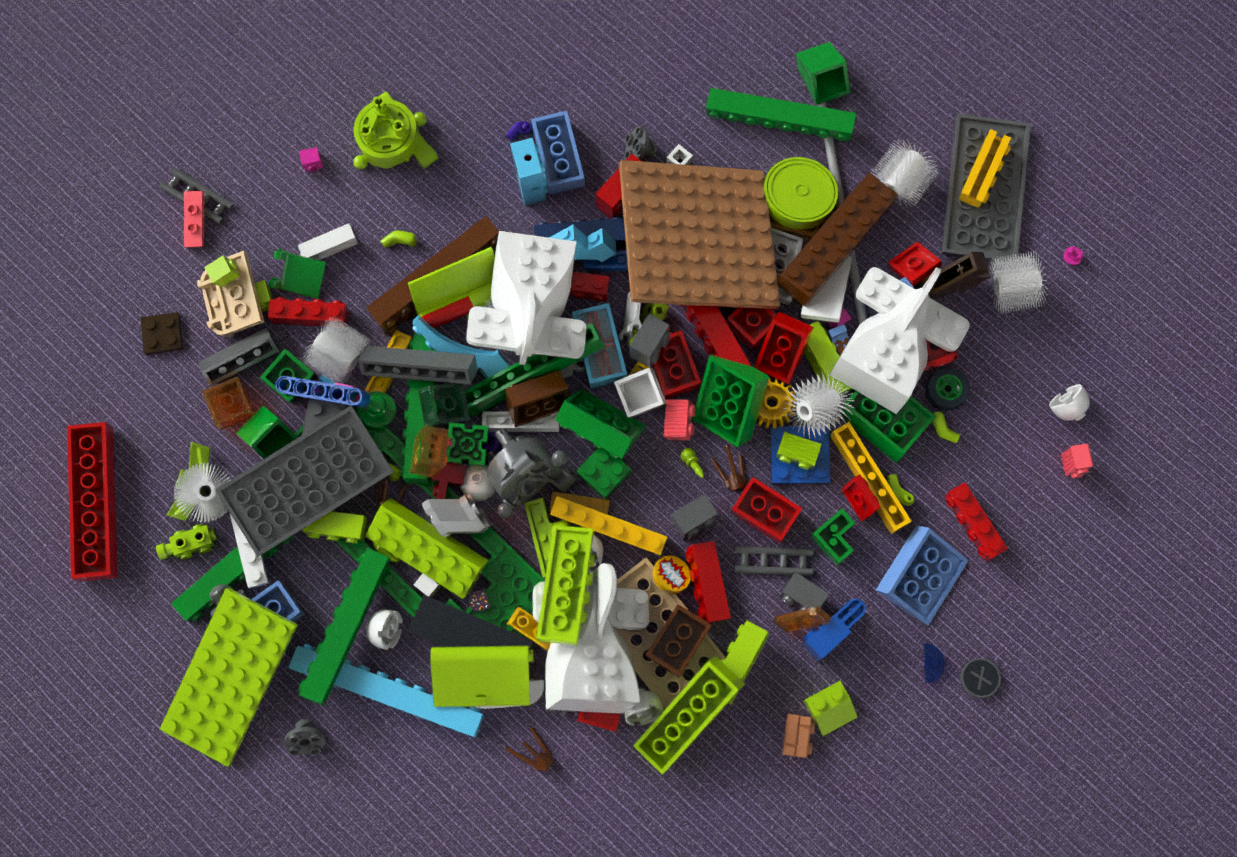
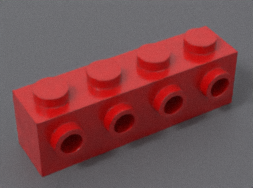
[569,272,610,301]
[268,297,349,328]
[945,482,1008,562]
[686,541,731,624]

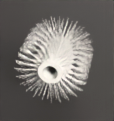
[870,139,940,207]
[989,251,1048,313]
[303,317,370,383]
[783,372,854,439]
[174,462,232,523]

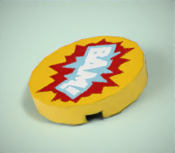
[652,555,691,594]

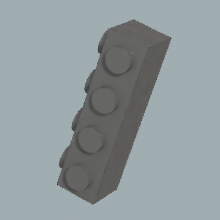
[199,327,279,386]

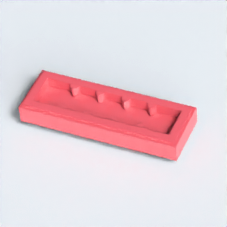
[184,191,204,248]

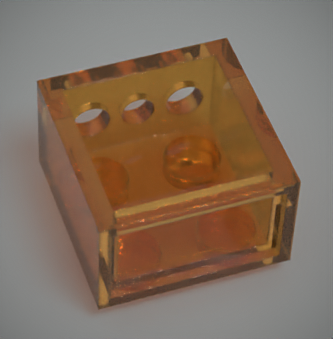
[410,425,450,478]

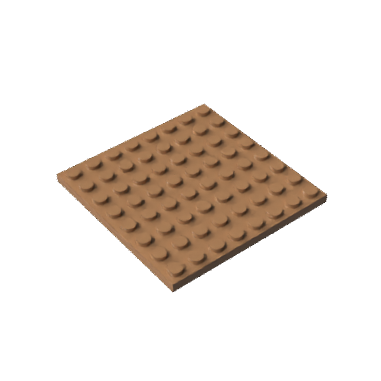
[619,160,780,309]

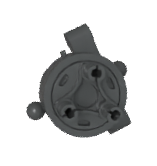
[486,428,579,518]

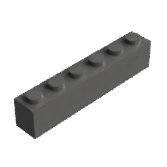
[358,346,478,384]

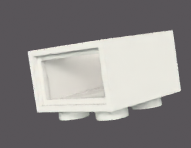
[614,368,666,418]

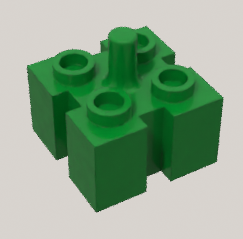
[445,423,489,467]

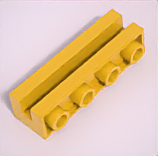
[958,129,1011,208]
[507,607,551,651]

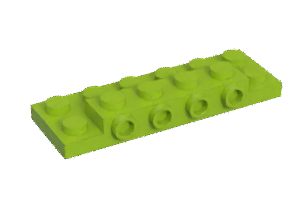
[536,525,595,645]

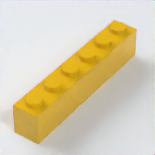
[830,422,911,535]
[550,496,667,555]

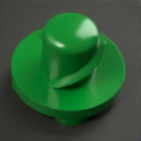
[357,391,396,429]

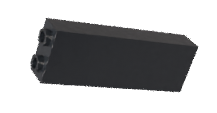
[408,595,536,655]

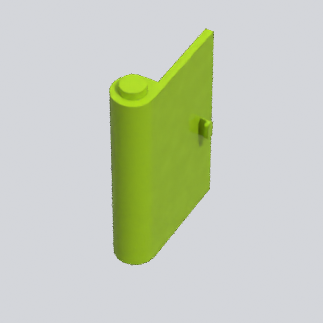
[431,646,533,707]

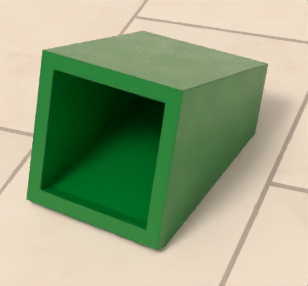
[796,42,850,105]
[236,406,298,459]

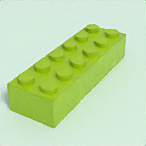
[365,498,488,599]
[634,656,745,775]

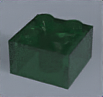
[418,383,470,428]

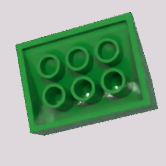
[692,355,769,448]
[555,388,647,459]
[838,391,936,463]

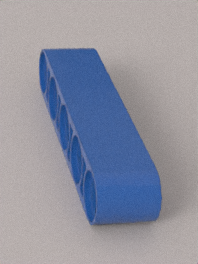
[276,376,370,407]

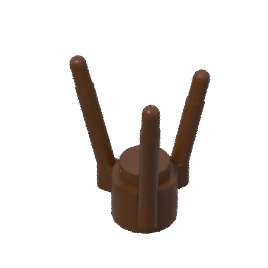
[711,445,746,492]
[376,479,408,512]
[505,727,554,773]

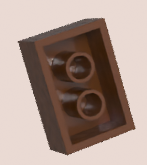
[505,370,568,427]
[645,604,712,678]

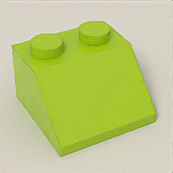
[803,681,857,736]

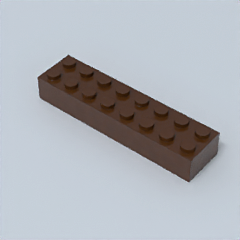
[777,173,898,307]
[366,216,499,335]

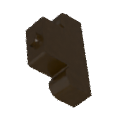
[916,252,990,300]

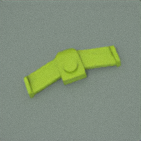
[166,442,210,521]

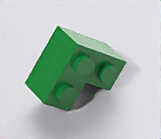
[811,508,855,566]

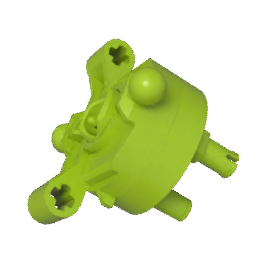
[353,91,439,170]

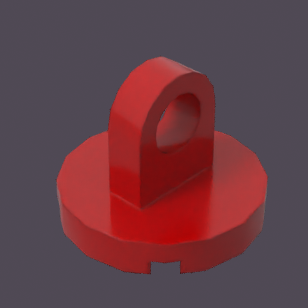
[924,340,959,371]

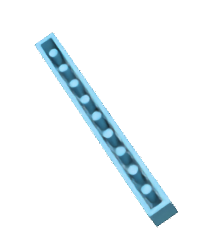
[289,644,484,738]

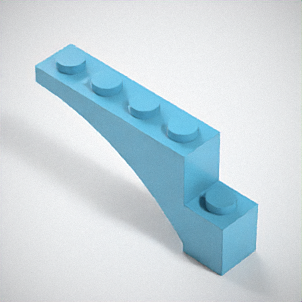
[549,225,616,262]
[412,315,510,379]

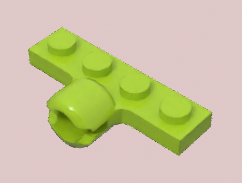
[524,498,571,578]

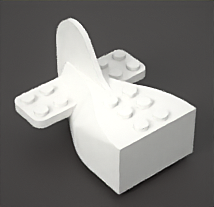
[466,231,586,365]
[830,267,970,414]
[533,563,649,713]

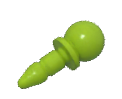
[680,448,704,478]

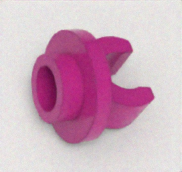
[1063,246,1084,265]

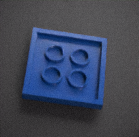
[770,426,831,484]

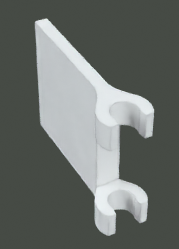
[618,292,642,343]

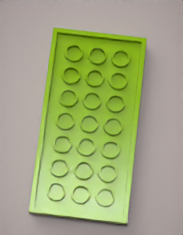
[160,588,298,767]

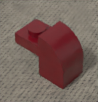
[430,463,466,499]

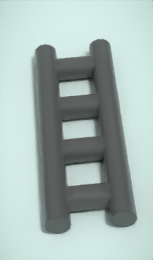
[159,167,234,224]
[734,546,814,576]

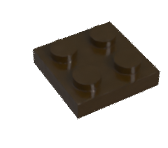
[140,312,183,355]

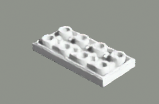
[801,256,852,323]

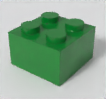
[260,349,318,404]
[576,448,631,500]

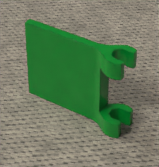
[268,249,326,299]

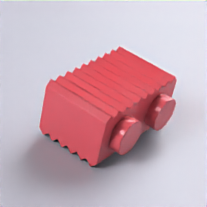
[663,399,695,441]
[1060,444,1094,479]

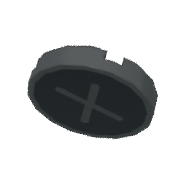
[960,658,1001,698]

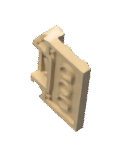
[198,251,264,337]

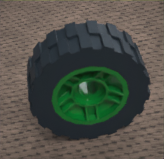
[925,367,970,411]

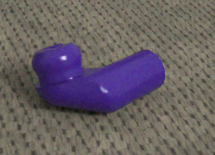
[505,121,532,141]

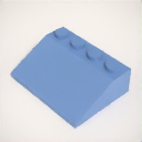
[876,525,969,626]

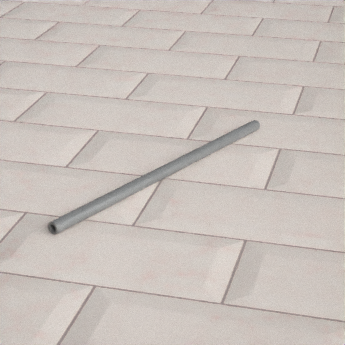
[817,102,868,325]

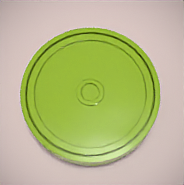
[764,157,838,229]

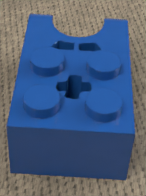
[802,599,866,662]

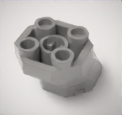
[422,494,491,538]

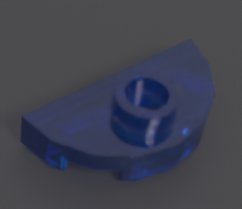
[923,643,945,683]

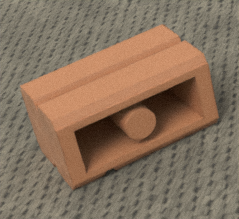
[782,714,815,758]

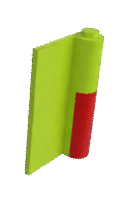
[408,247,495,329]

